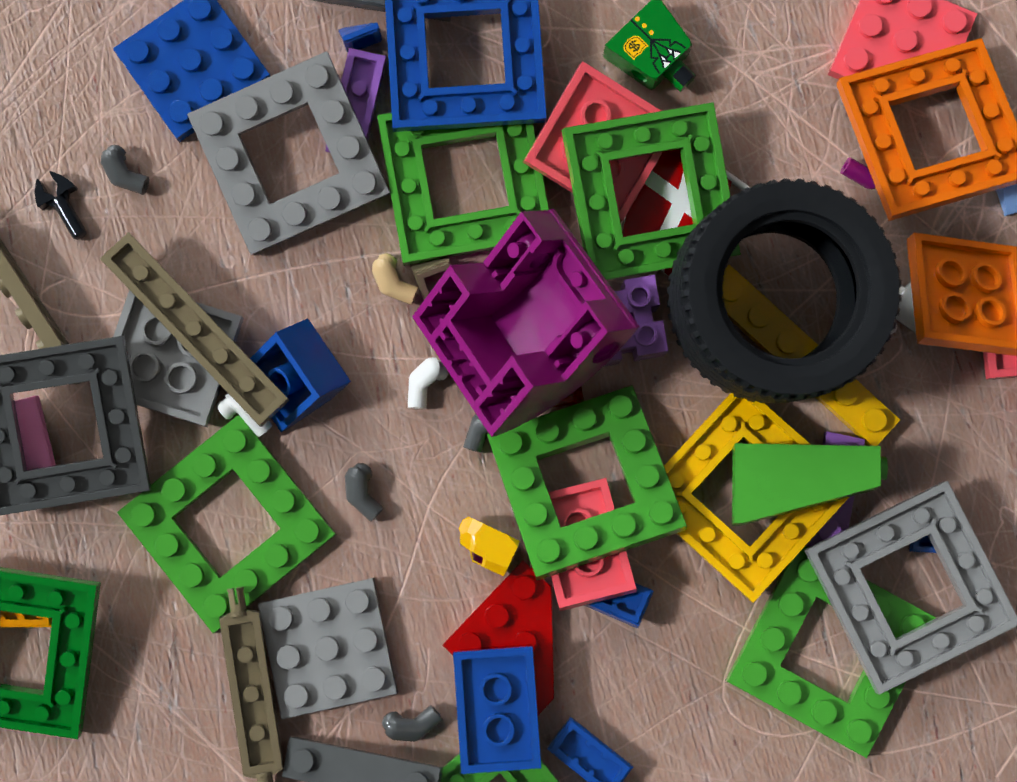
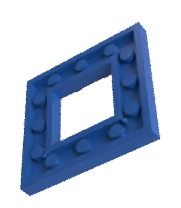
[385,0,547,132]

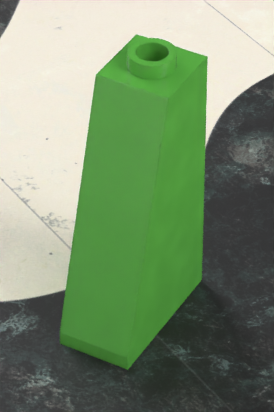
[732,443,888,526]

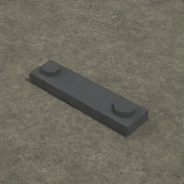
[282,736,444,782]

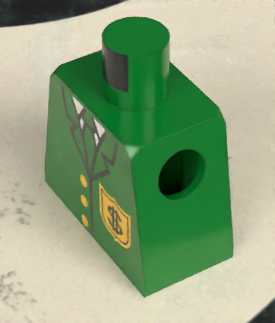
[603,0,696,92]

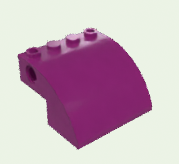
[412,209,640,437]

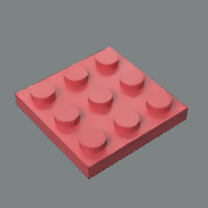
[523,62,662,222]

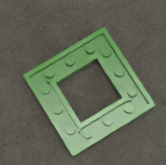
[561,102,741,280]
[377,113,549,266]
[487,385,687,581]
[117,415,337,634]
[725,546,936,758]

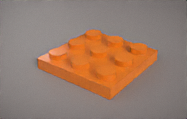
[906,232,1017,356]

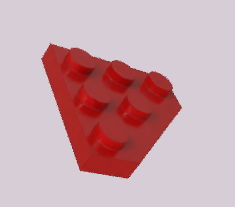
[443,560,554,715]

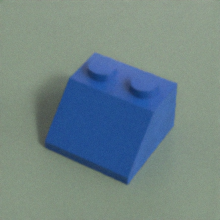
[250,318,351,432]

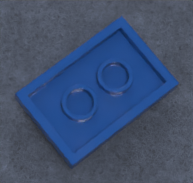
[453,646,541,774]

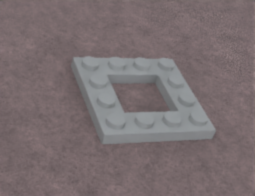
[187,51,391,255]
[804,481,1017,695]

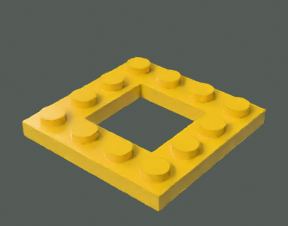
[664,393,849,603]

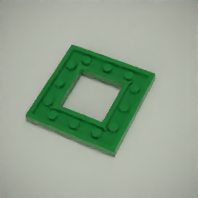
[0,567,101,739]

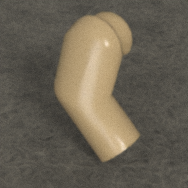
[372,253,419,305]

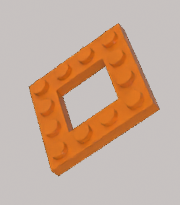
[836,38,1017,221]

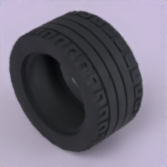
[667,179,901,403]

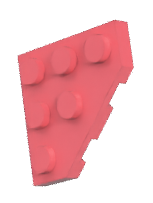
[828,0,977,79]

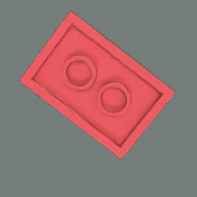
[548,478,637,611]

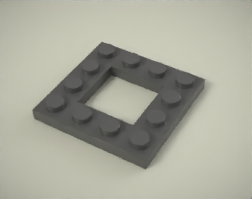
[0,335,151,516]

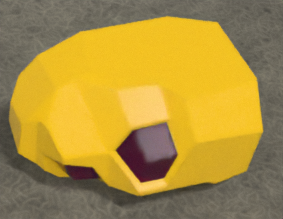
[459,517,520,577]

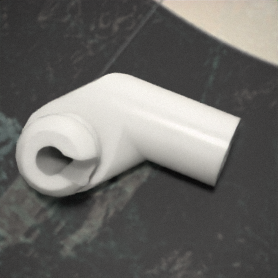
[407,357,449,409]
[217,394,272,437]

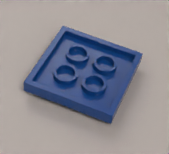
[113,0,270,142]

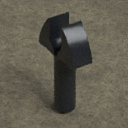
[35,171,87,240]

